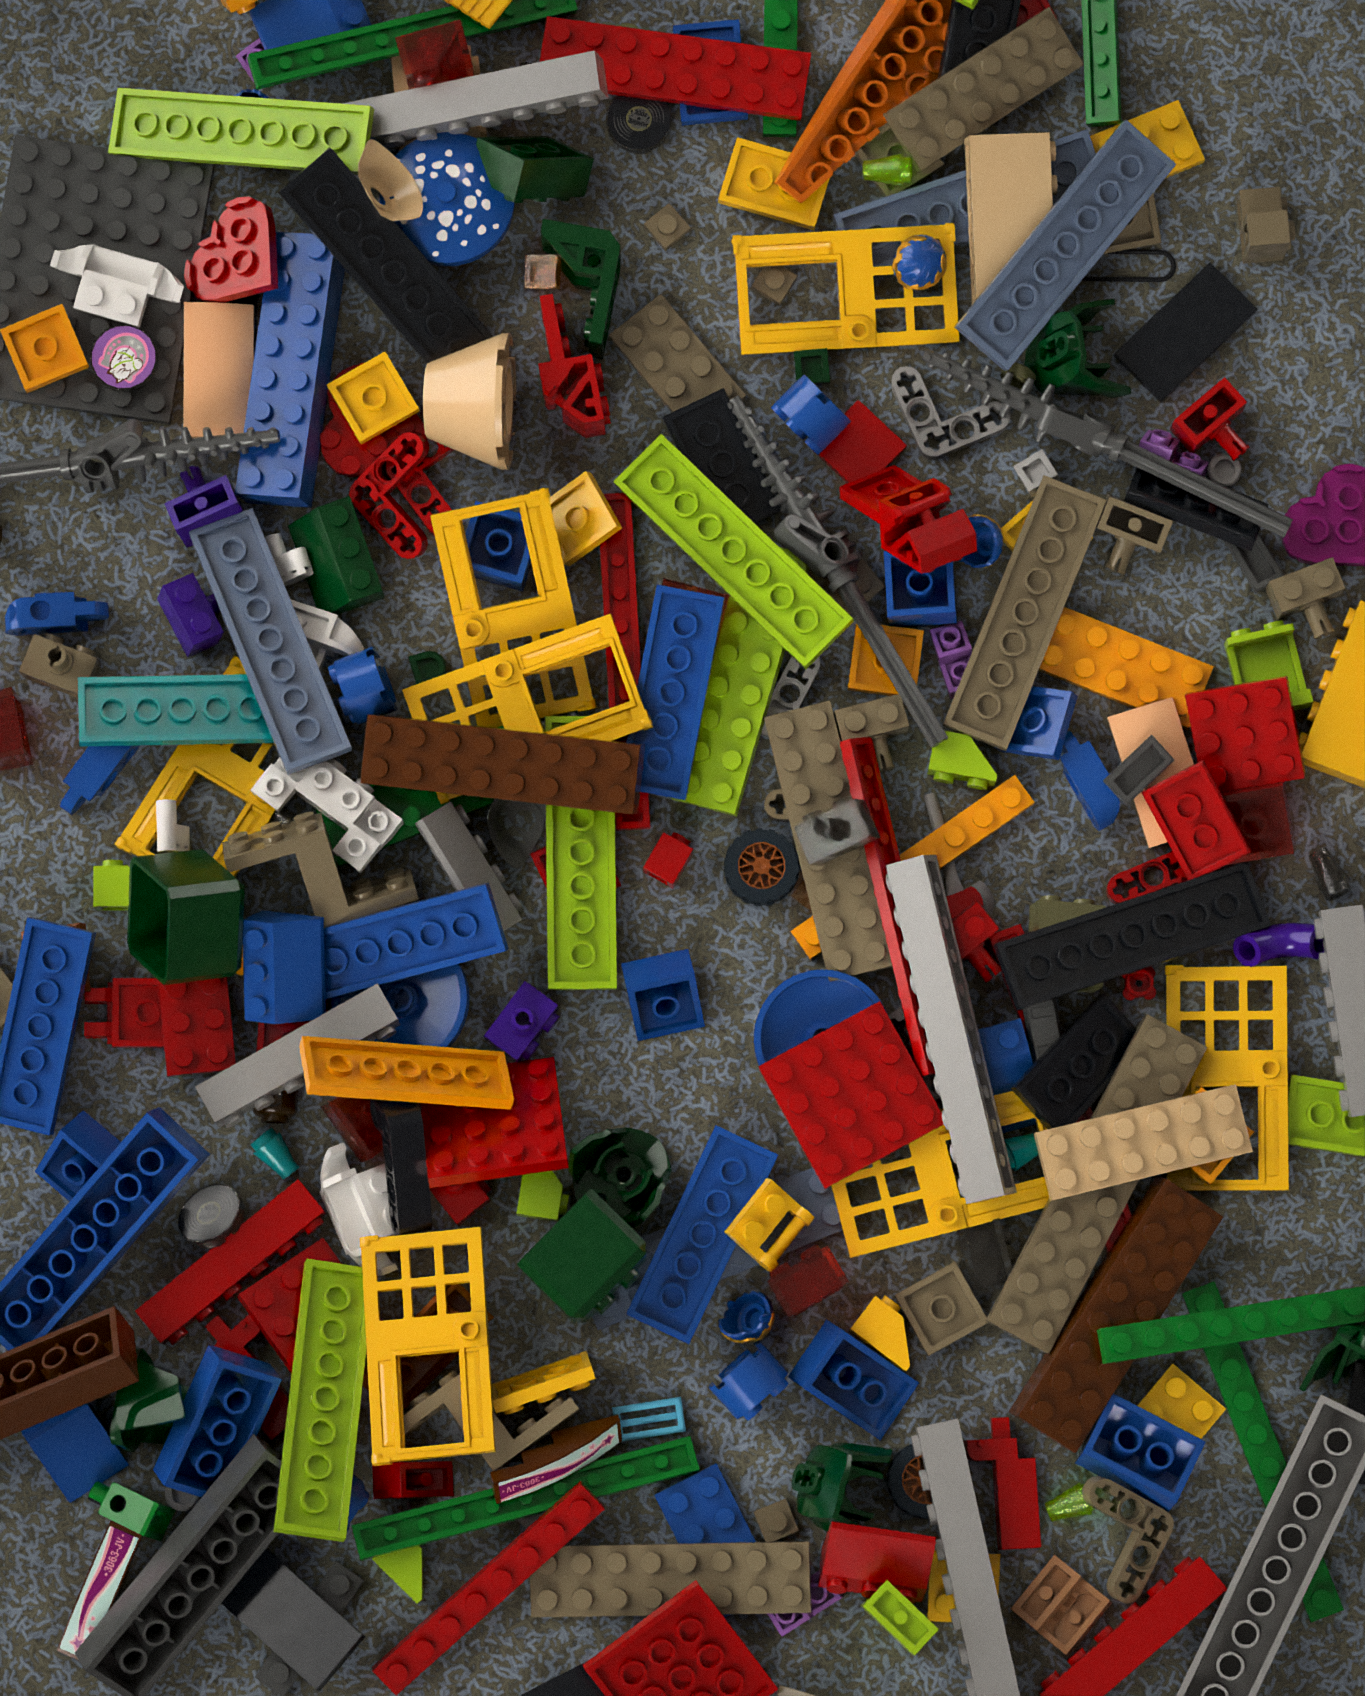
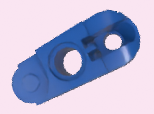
[5,592,109,636]
[1060,730,1120,831]
[60,745,140,815]

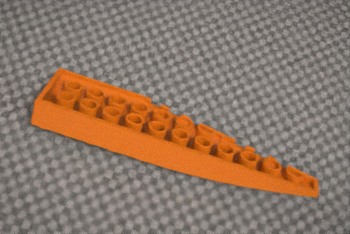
[774,0,952,203]

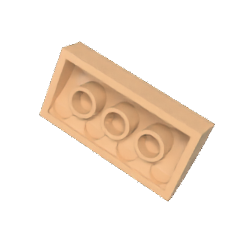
[183,302,255,438]
[1107,697,1194,848]

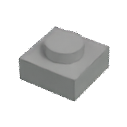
[1013,449,1061,497]

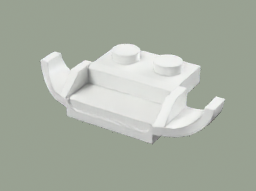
[50,244,184,328]
[290,599,364,671]
[319,1142,398,1276]

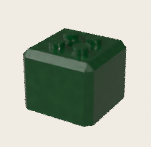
[127,849,245,985]
[517,1188,647,1323]

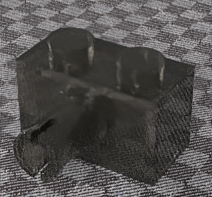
[794,796,880,866]

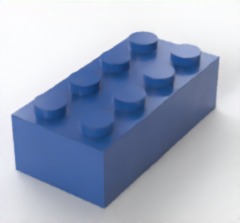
[153,1344,282,1497]

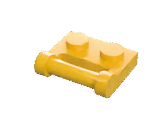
[724,1178,815,1273]

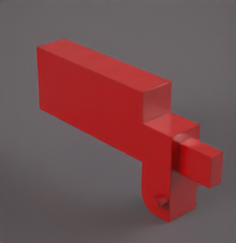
[205,1314,289,1441]
[963,1417,1041,1550]

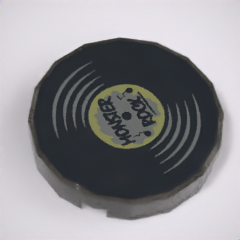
[606,95,672,154]
[178,1184,245,1249]

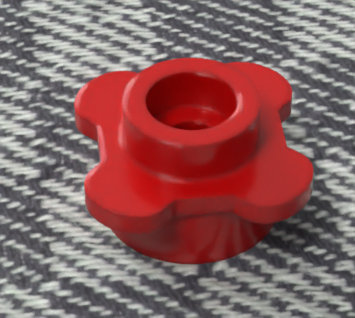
[1122,967,1156,1001]

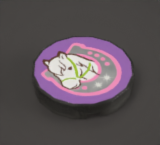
[90,325,158,393]

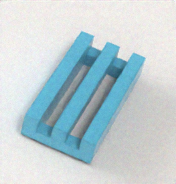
[612,1397,686,1442]

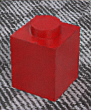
[643,832,693,889]

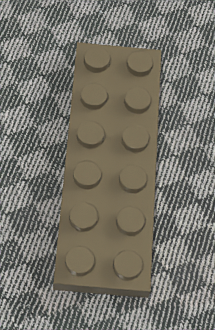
[883,7,1084,172]

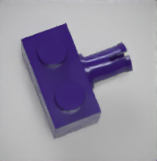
[164,466,244,548]
[157,573,224,658]
[484,981,560,1063]

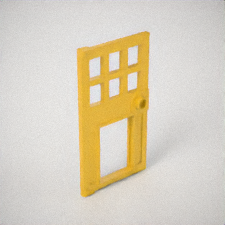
[731,223,960,355]
[430,488,597,728]
[402,614,653,804]
[114,655,277,877]
[1165,965,1289,1191]
[831,1091,1049,1258]
[359,1227,496,1466]

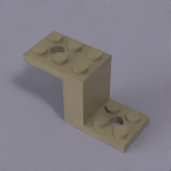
[222,812,419,928]
[404,1370,580,1471]

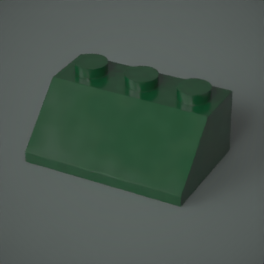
[476,136,594,203]
[288,496,385,615]

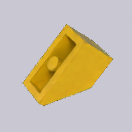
[849,1295,910,1372]

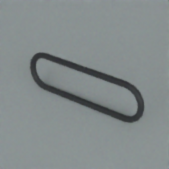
[1082,249,1176,282]

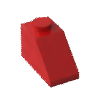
[372,1461,454,1499]

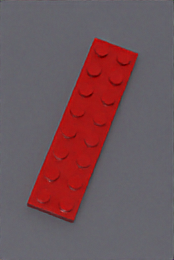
[539,16,812,121]

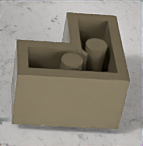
[1236,187,1295,264]

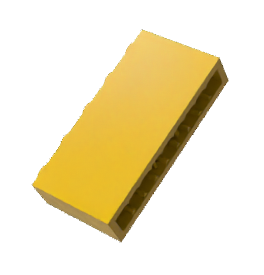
[1299,600,1365,788]

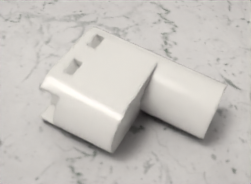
[265,533,314,586]
[156,799,190,854]

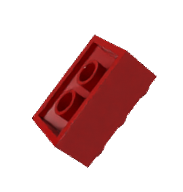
[818,1521,936,1604]

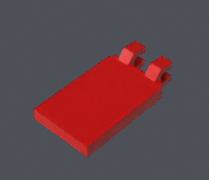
[84,978,164,1048]

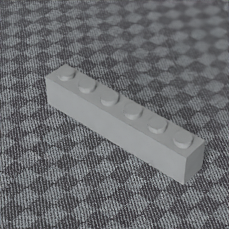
[1314,905,1365,1117]
[195,983,400,1128]

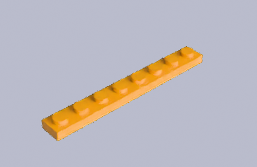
[790,775,1035,960]

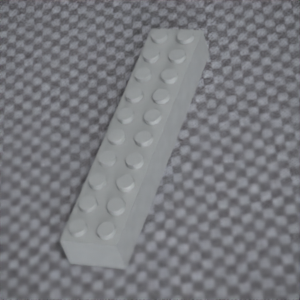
[1176,1395,1365,1696]

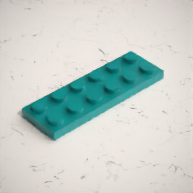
[78,674,274,747]

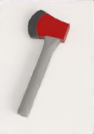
[924,792,994,919]

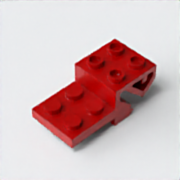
[538,293,611,438]
[839,465,977,574]

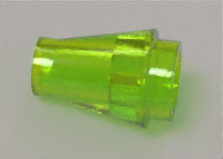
[863,153,913,187]
[1045,1482,1096,1522]

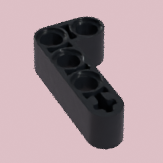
[370,1099,432,1236]

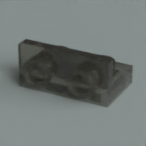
[957,1218,1016,1297]

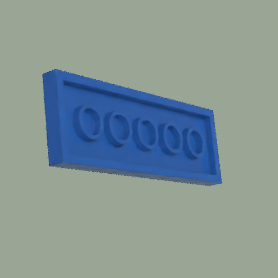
[626,585,725,800]
[324,882,509,999]
[0,917,96,1135]
[626,1125,778,1345]

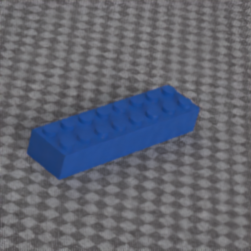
[235,232,345,508]
[0,1107,210,1350]

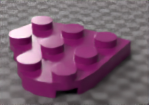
[1281,463,1365,566]

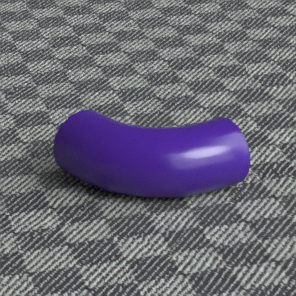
[1233,923,1324,967]

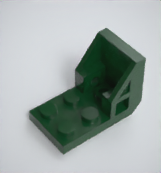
[540,219,622,360]

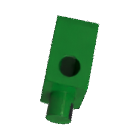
[88,1481,176,1541]

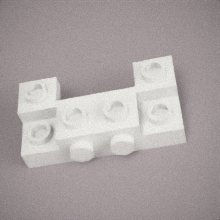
[250,757,404,873]

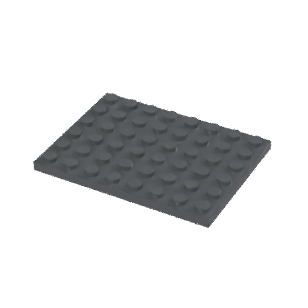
[0,135,214,425]

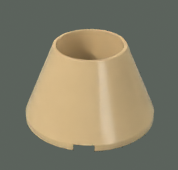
[423,333,516,470]

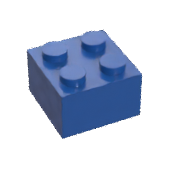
[465,501,531,592]
[884,551,957,627]

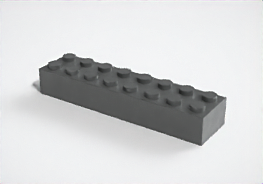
[75,1434,282,1696]

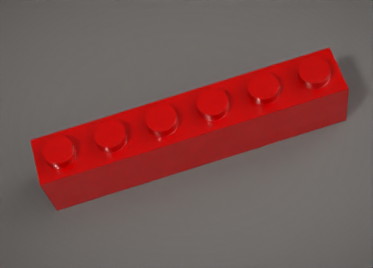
[135,1179,327,1345]
[1038,1556,1227,1696]

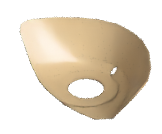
[358,139,423,221]

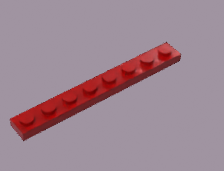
[372,1481,605,1695]

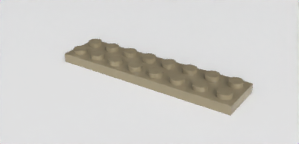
[943,475,1107,751]
[764,700,893,982]
[530,1541,812,1618]

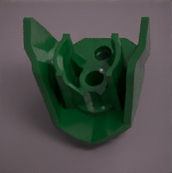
[1024,299,1132,398]
[568,1127,672,1228]
[1299,1323,1365,1391]
[110,1348,190,1452]
[792,1442,893,1532]

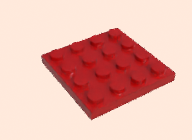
[758,1001,944,1190]
[420,1057,569,1188]
[583,1580,778,1696]

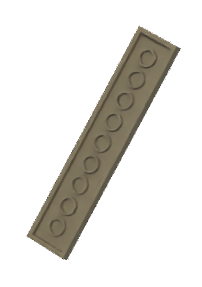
[986,1014,1207,1354]

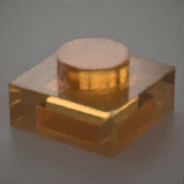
[524,254,561,290]

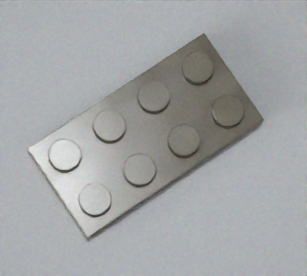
[609,294,746,413]

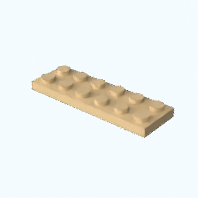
[1033,1084,1253,1201]

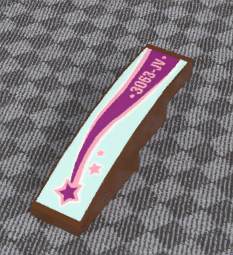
[490,1414,622,1504]
[57,1520,143,1661]

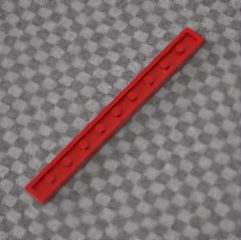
[600,493,650,831]
[840,737,935,1077]

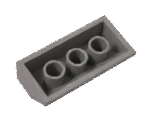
[415,802,524,931]

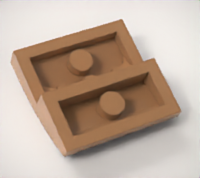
[1010,1555,1112,1657]

